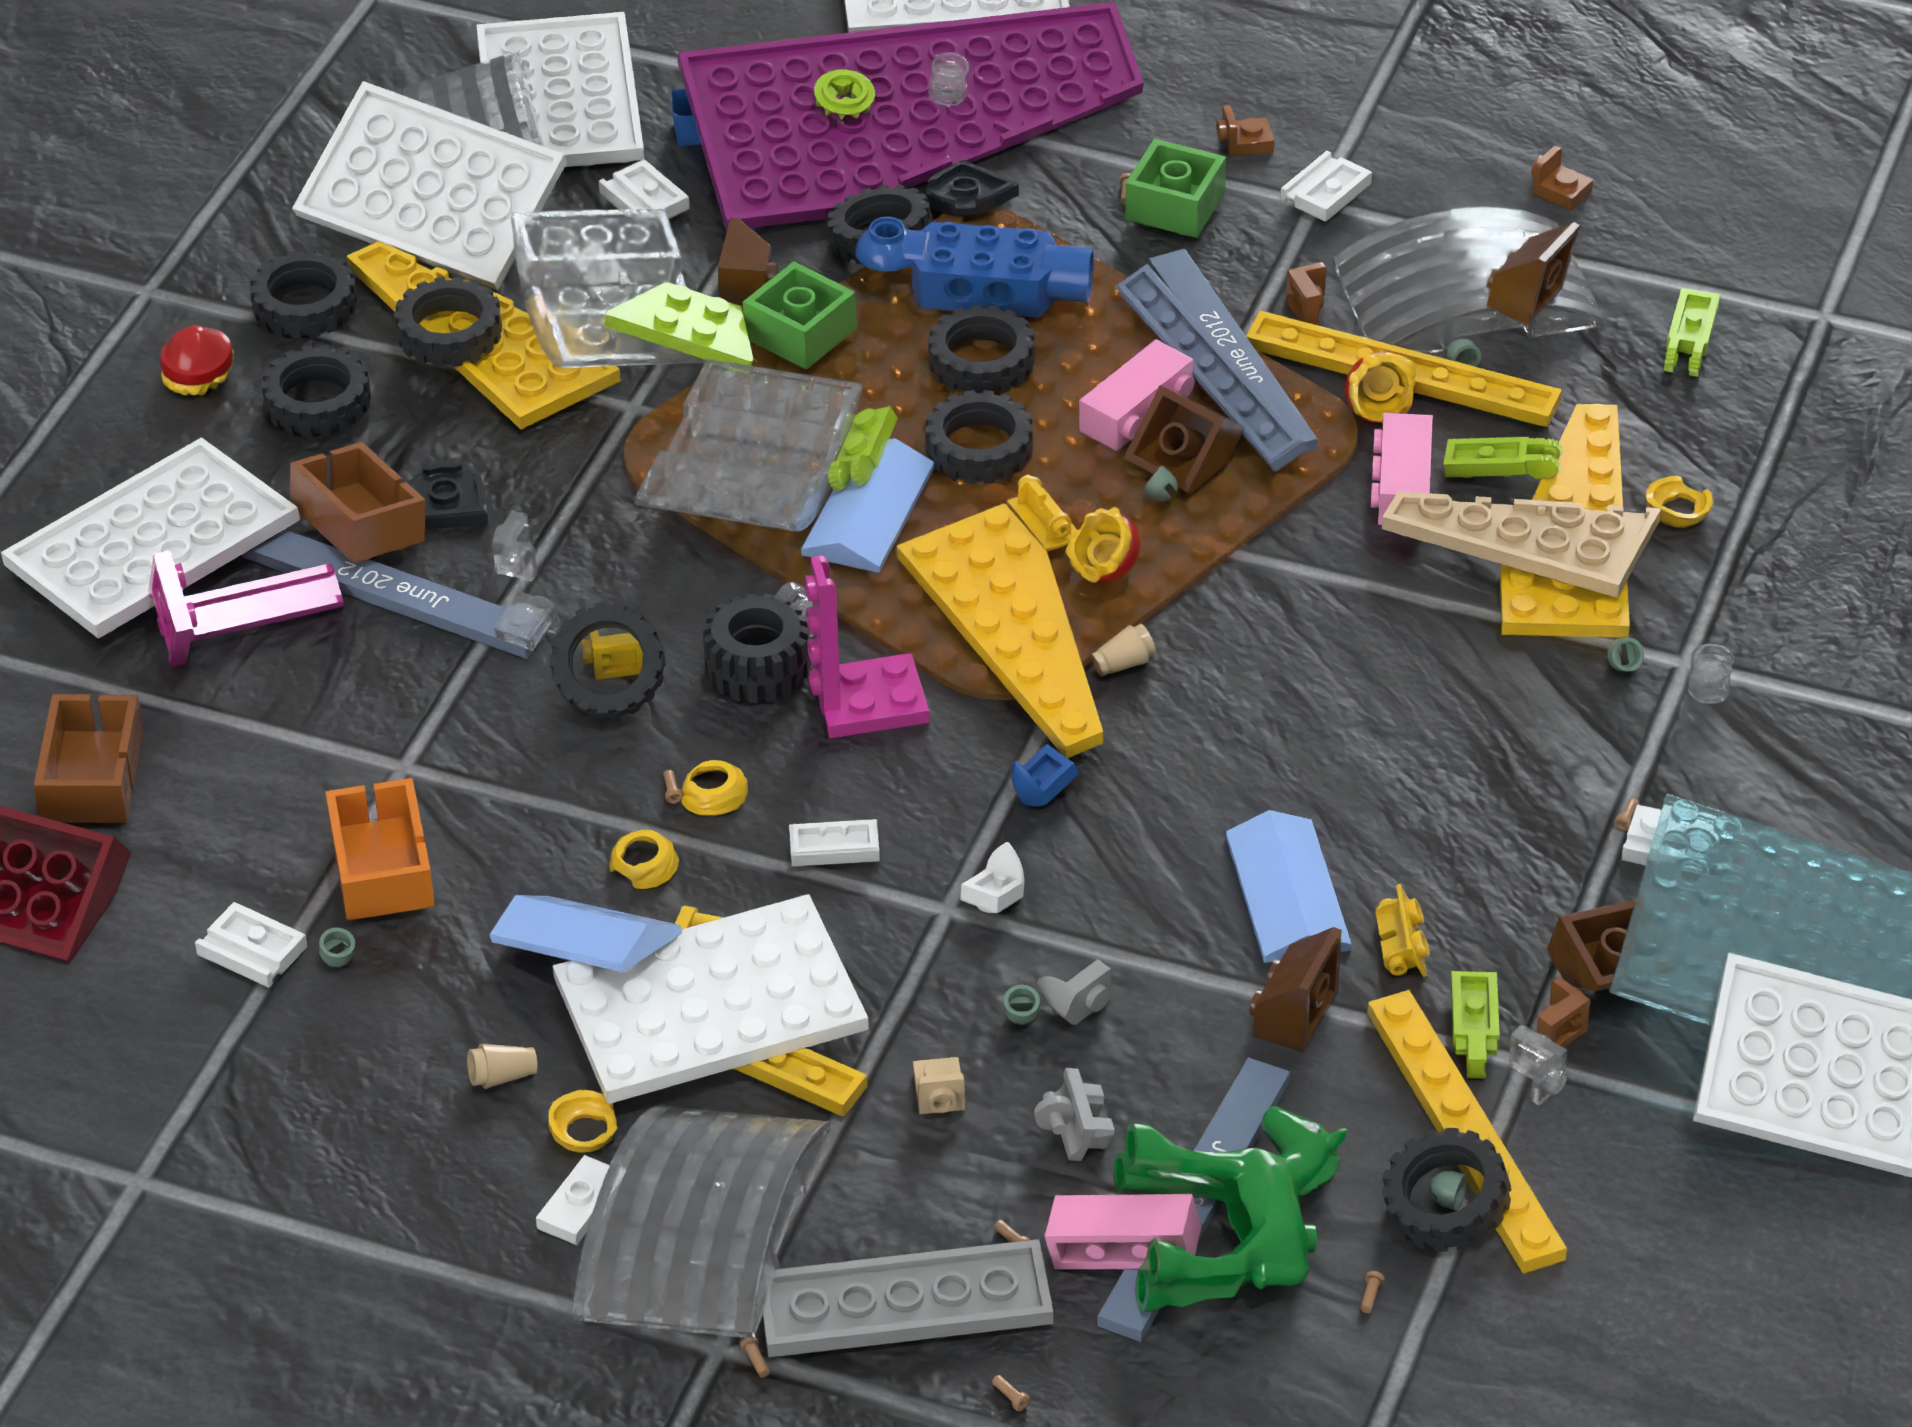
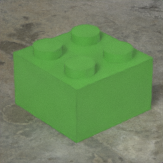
[1125,139,1226,238]
[743,261,857,370]

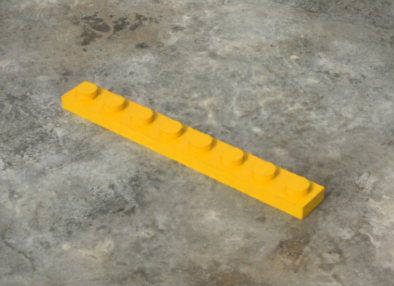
[1246,311,1562,428]
[1367,990,1567,1274]

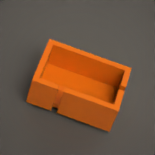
[325,778,435,921]

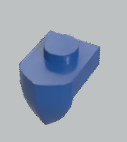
[1011,744,1079,806]

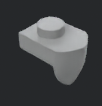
[1037,959,1111,1025]

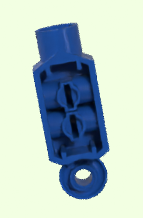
[855,217,1094,318]

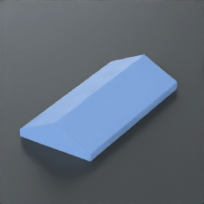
[801,438,934,573]
[1226,810,1352,963]
[490,895,682,972]

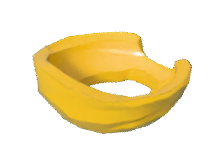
[1646,476,1714,528]
[681,760,748,816]
[609,829,679,889]
[548,1090,618,1153]

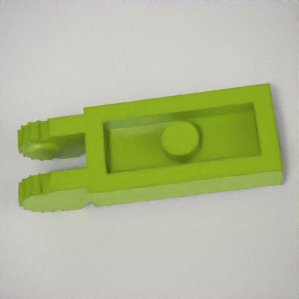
[1664,288,1721,377]
[827,406,898,491]
[1443,437,1562,479]

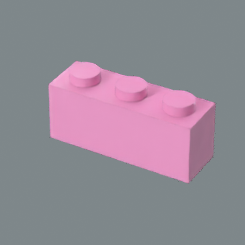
[1079,339,1195,451]
[1371,413,1433,525]
[1045,1194,1201,1269]

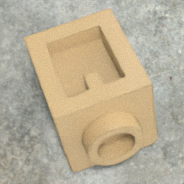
[913,1057,965,1114]

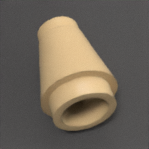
[1090,624,1156,677]
[467,1044,537,1089]

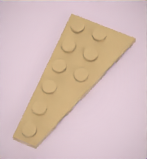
[1382,491,1661,598]

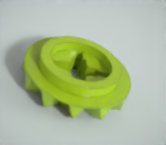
[814,69,875,120]

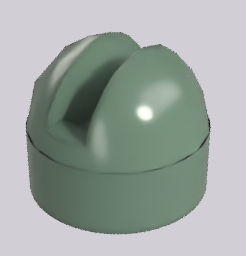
[1446,338,1481,367]
[1142,465,1178,502]
[1607,637,1644,672]
[319,928,355,968]
[1004,985,1040,1025]
[1430,1171,1467,1211]

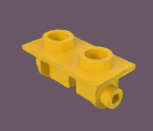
[1007,475,1077,552]
[1375,884,1430,977]

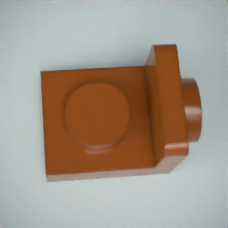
[1216,105,1274,157]
[1531,146,1593,211]
[1285,262,1327,325]
[1536,977,1590,1057]

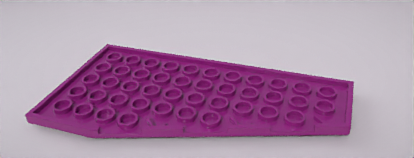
[678,2,1144,231]

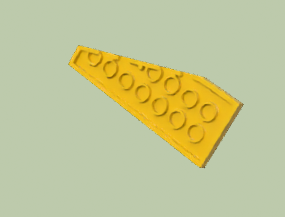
[347,241,621,429]
[1500,404,1630,638]
[897,503,1103,758]

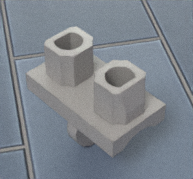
[1034,1068,1115,1161]

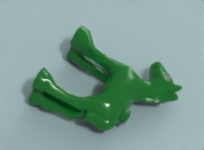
[1113,1106,1348,1312]

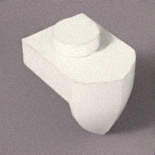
[960,842,1024,913]

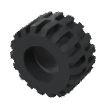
[703,594,811,703]

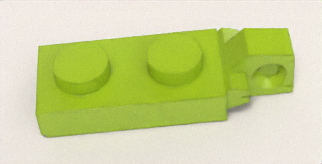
[1451,971,1500,1079]

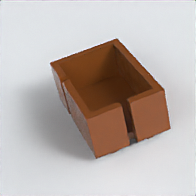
[290,442,425,563]
[34,694,144,823]

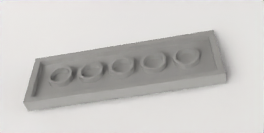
[758,1239,1053,1357]

